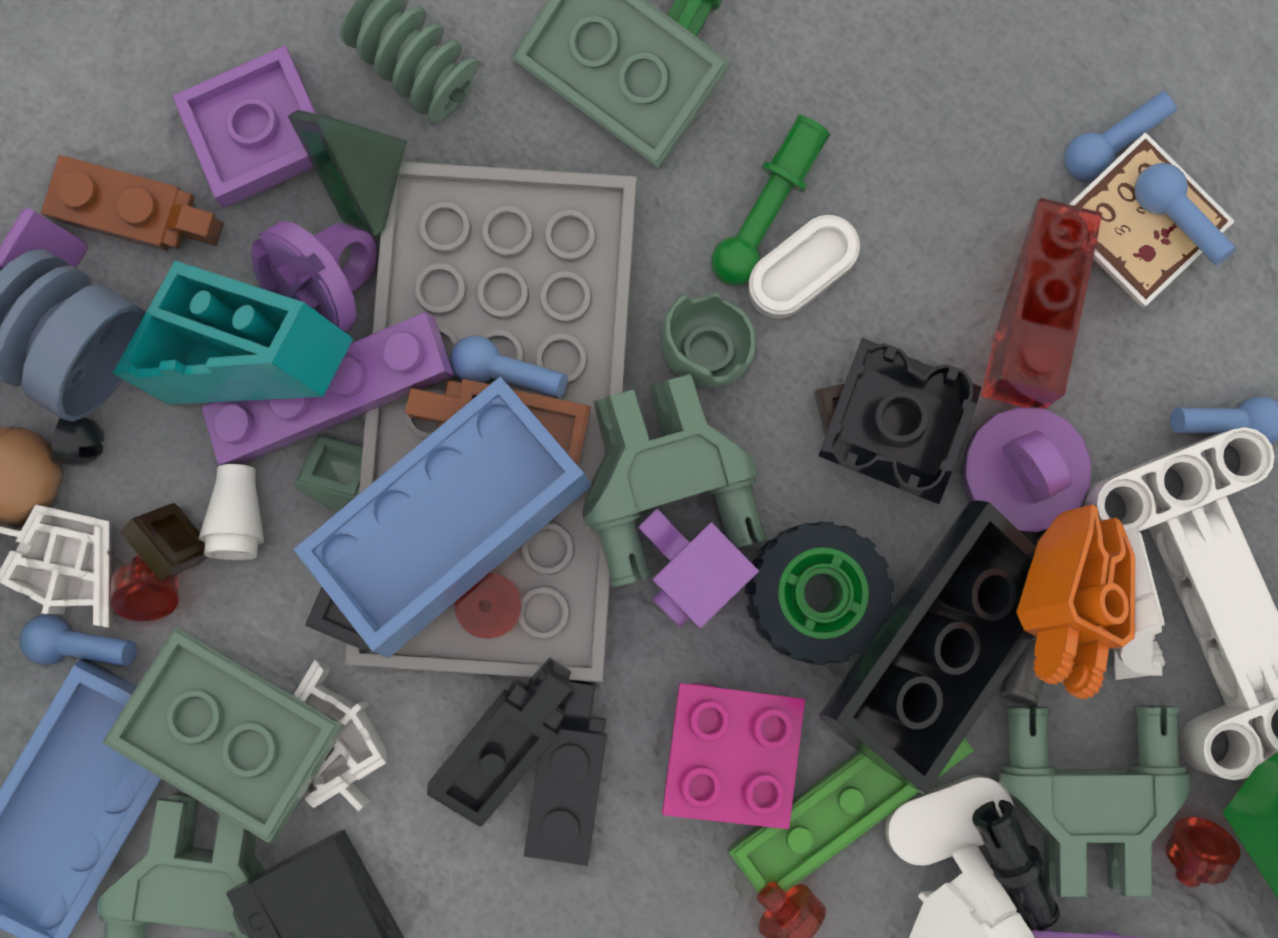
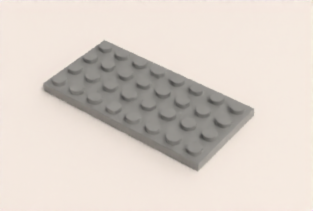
[345,161,637,682]

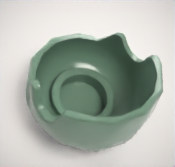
[661,292,756,389]

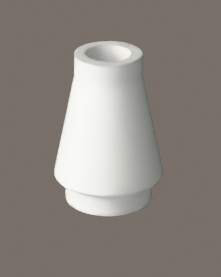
[199,464,265,560]

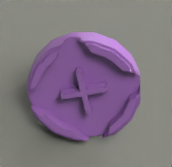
[251,221,378,333]
[961,407,1091,533]

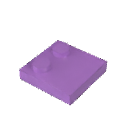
[172,45,337,209]

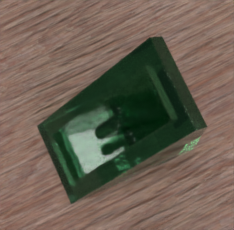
[288,110,407,236]

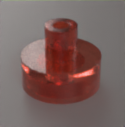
[111,555,179,621]
[455,573,523,639]
[1165,817,1240,887]
[757,881,826,938]

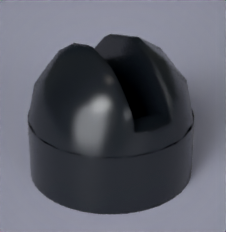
[51,417,104,466]

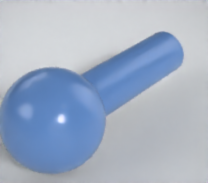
[1064,91,1177,183]
[1134,163,1237,266]
[450,336,568,399]
[1170,396,1278,444]
[19,614,137,666]

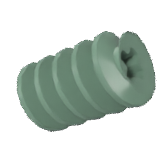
[340,0,480,125]

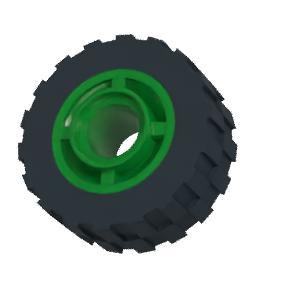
[745,521,894,665]

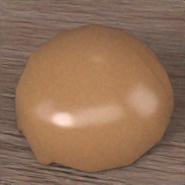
[0,426,63,527]

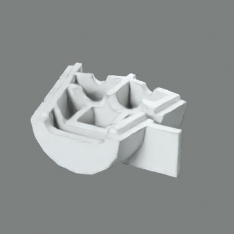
[0,505,113,628]
[1113,528,1165,680]
[294,660,388,811]
[909,844,1035,938]

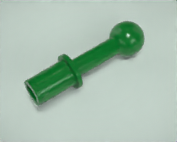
[711,114,831,286]

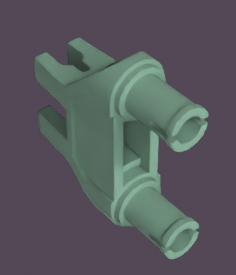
[582,374,767,587]
[998,705,1191,897]
[96,793,265,938]

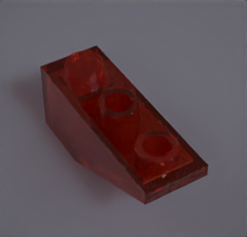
[981,198,1102,409]

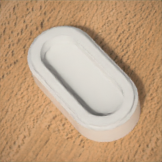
[748,215,860,319]
[885,775,1014,866]

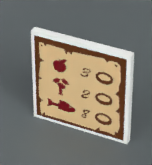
[1054,132,1235,308]

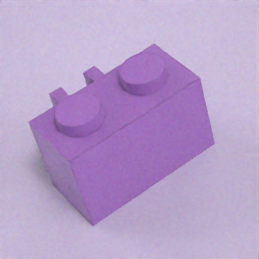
[638,509,759,629]

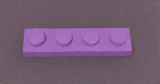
[201,312,454,466]

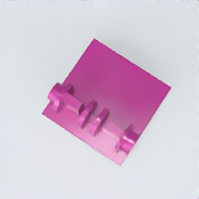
[661,682,805,829]

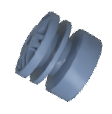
[0,248,145,422]

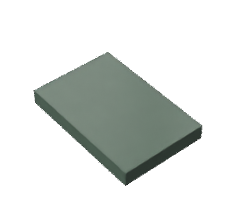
[511,0,733,168]
[102,627,345,844]

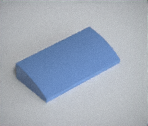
[293,376,592,658]
[0,659,161,938]

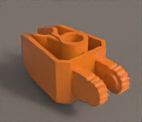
[1017,504,1135,700]

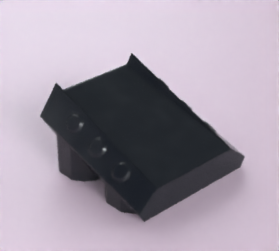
[818,338,982,505]
[226,829,404,938]

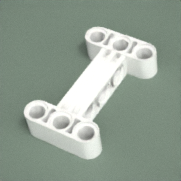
[1081,427,1278,781]

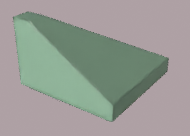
[295,434,363,513]

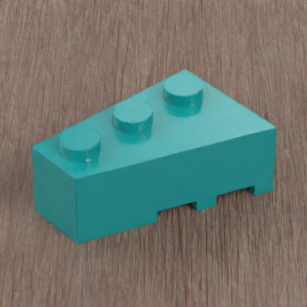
[113,260,354,404]

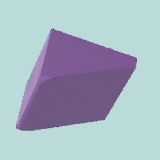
[0,207,88,268]

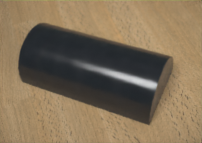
[819,500,1036,795]

